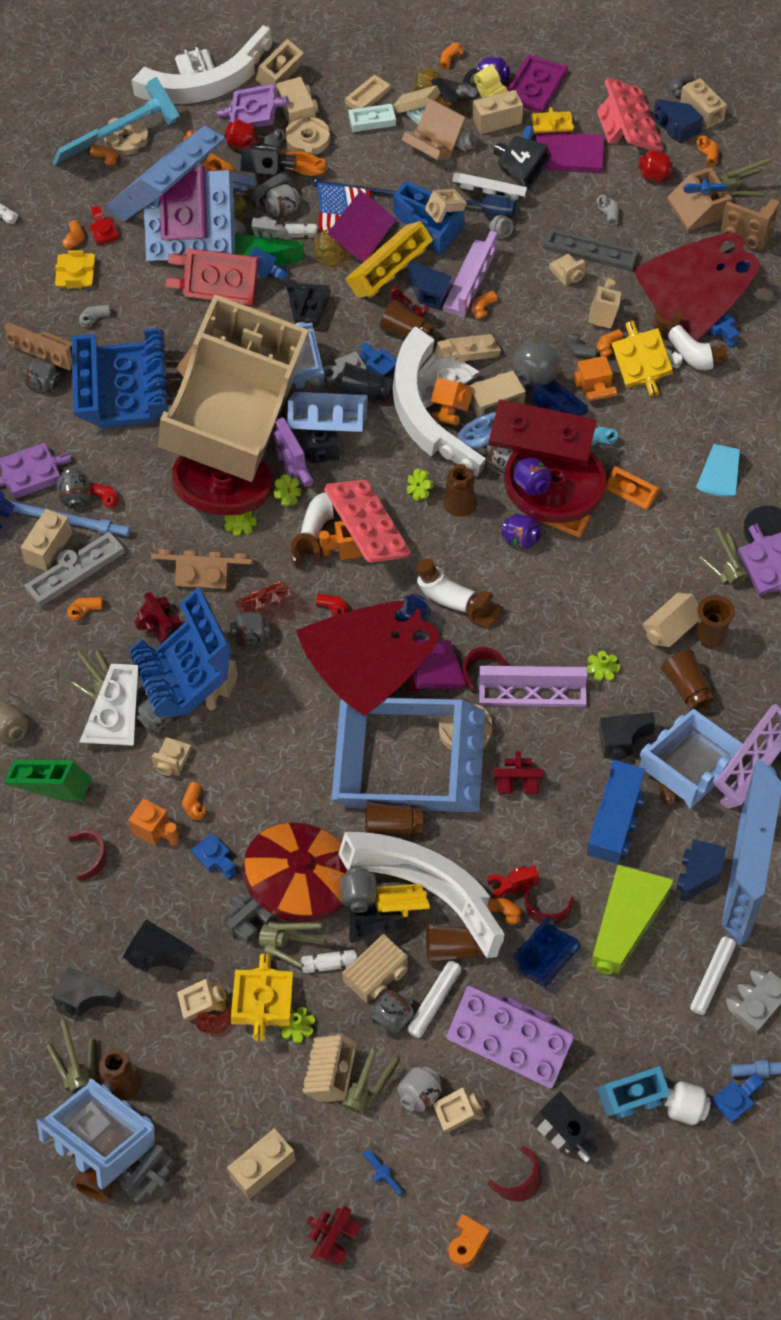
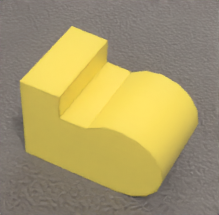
[474,65,508,98]

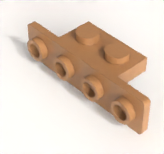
[5,323,73,370]
[151,549,256,589]

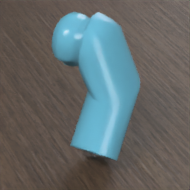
[591,427,618,447]

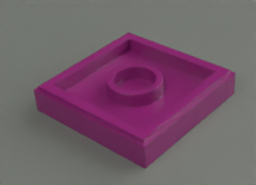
[412,639,466,689]

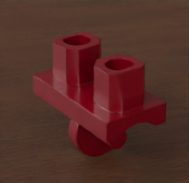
[134,592,182,644]
[493,750,544,794]
[306,1205,361,1266]

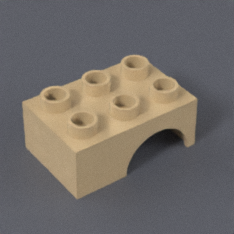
[158,294,309,482]

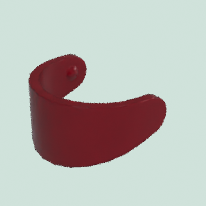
[390,285,430,317]
[463,647,508,693]
[68,830,107,881]
[524,887,574,926]
[488,1146,542,1202]

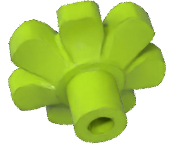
[406,469,434,501]
[274,474,302,506]
[225,511,256,536]
[587,651,620,682]
[278,1007,315,1044]

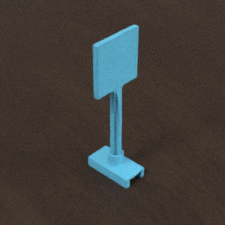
[53,77,180,165]

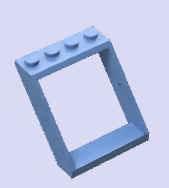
[106,125,226,221]
[331,698,485,812]
[722,759,781,946]

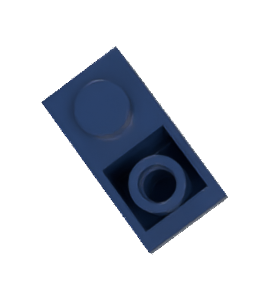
[653,99,704,143]
[408,262,452,311]
[676,839,726,901]

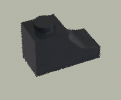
[598,712,656,760]
[122,919,195,973]
[52,967,123,1017]

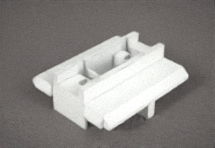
[175,47,215,75]

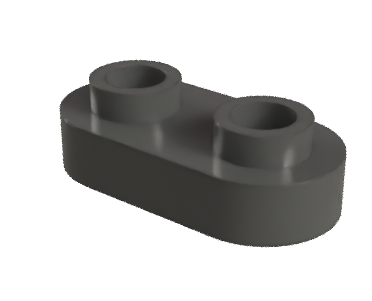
[250,173,292,208]

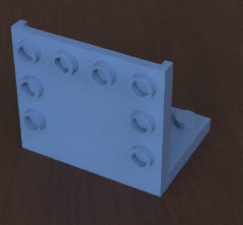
[143,170,256,261]

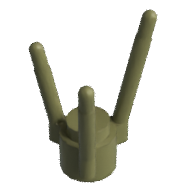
[718,158,773,197]
[699,528,749,586]
[70,650,109,702]
[259,922,326,968]
[46,1019,97,1094]
[341,1048,399,1114]

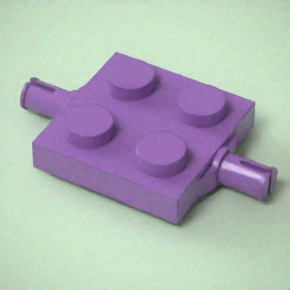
[217,84,289,128]
[272,417,314,486]
[0,442,72,499]
[737,524,781,596]

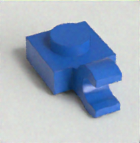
[249,246,288,281]
[708,312,739,348]
[359,342,397,377]
[191,833,237,880]
[711,1073,764,1124]

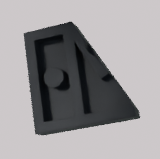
[286,283,331,327]
[349,904,407,943]

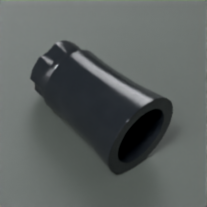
[338,361,392,401]

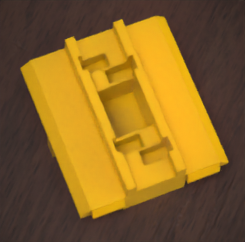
[531,107,574,134]
[55,250,95,290]
[375,884,430,917]

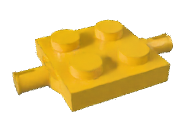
[612,321,673,397]
[231,953,293,1042]

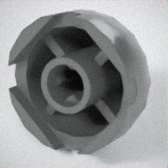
[512,338,562,388]

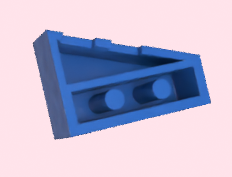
[393,180,464,255]
[587,760,646,864]

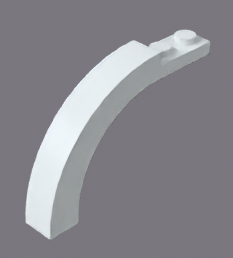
[132,25,272,104]
[393,326,486,477]
[338,832,505,958]

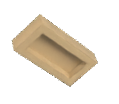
[345,75,391,109]
[393,85,440,114]

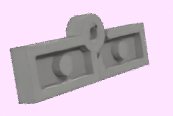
[24,532,125,608]

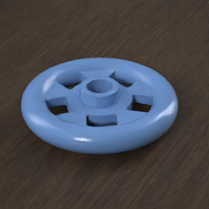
[457,412,496,449]

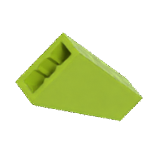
[591,865,673,975]

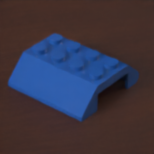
[72,328,168,428]
[129,586,230,718]

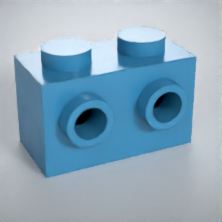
[597,1066,670,1120]

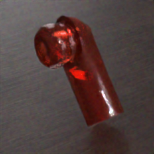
[195,1006,232,1034]

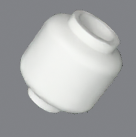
[663,1081,710,1125]

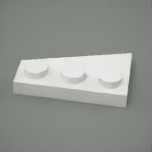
[452,173,527,200]
[417,353,479,409]
[79,664,138,746]

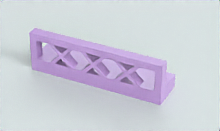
[443,231,497,317]
[479,666,587,707]
[714,704,781,809]

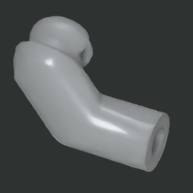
[596,195,619,225]
[79,305,111,327]

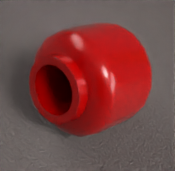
[224,119,258,152]
[637,150,673,183]

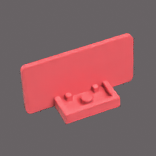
[597,78,664,152]
[324,480,411,563]

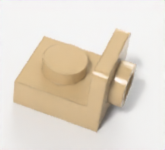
[425,189,467,223]
[549,254,586,286]
[152,737,192,776]
[177,979,227,1021]
[433,1088,485,1132]

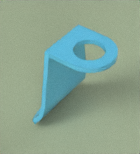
[696,444,740,497]

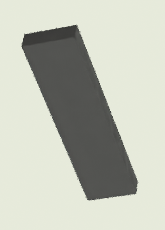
[543,228,639,272]

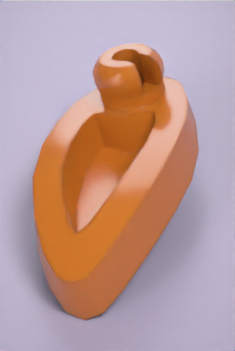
[286,151,328,176]

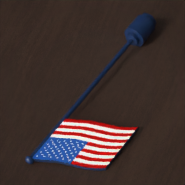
[313,178,516,241]

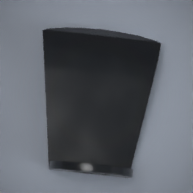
[431,68,481,102]

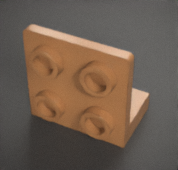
[402,99,466,160]
[720,198,780,251]

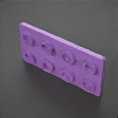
[446,985,575,1088]

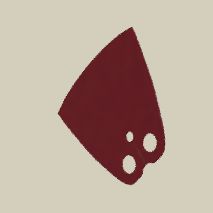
[634,233,760,341]
[296,601,439,716]

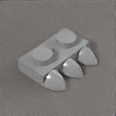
[251,217,290,240]
[726,970,781,1033]

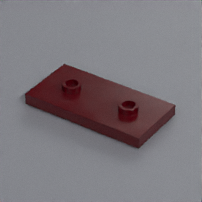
[488,399,597,466]

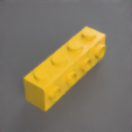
[345,221,433,298]

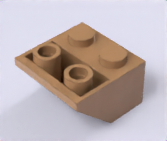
[667,167,732,231]

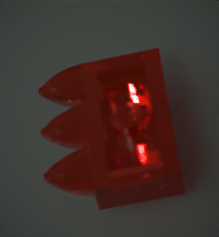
[234,581,291,612]

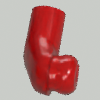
[90,482,119,509]
[316,593,349,616]

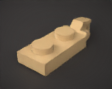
[434,334,501,362]

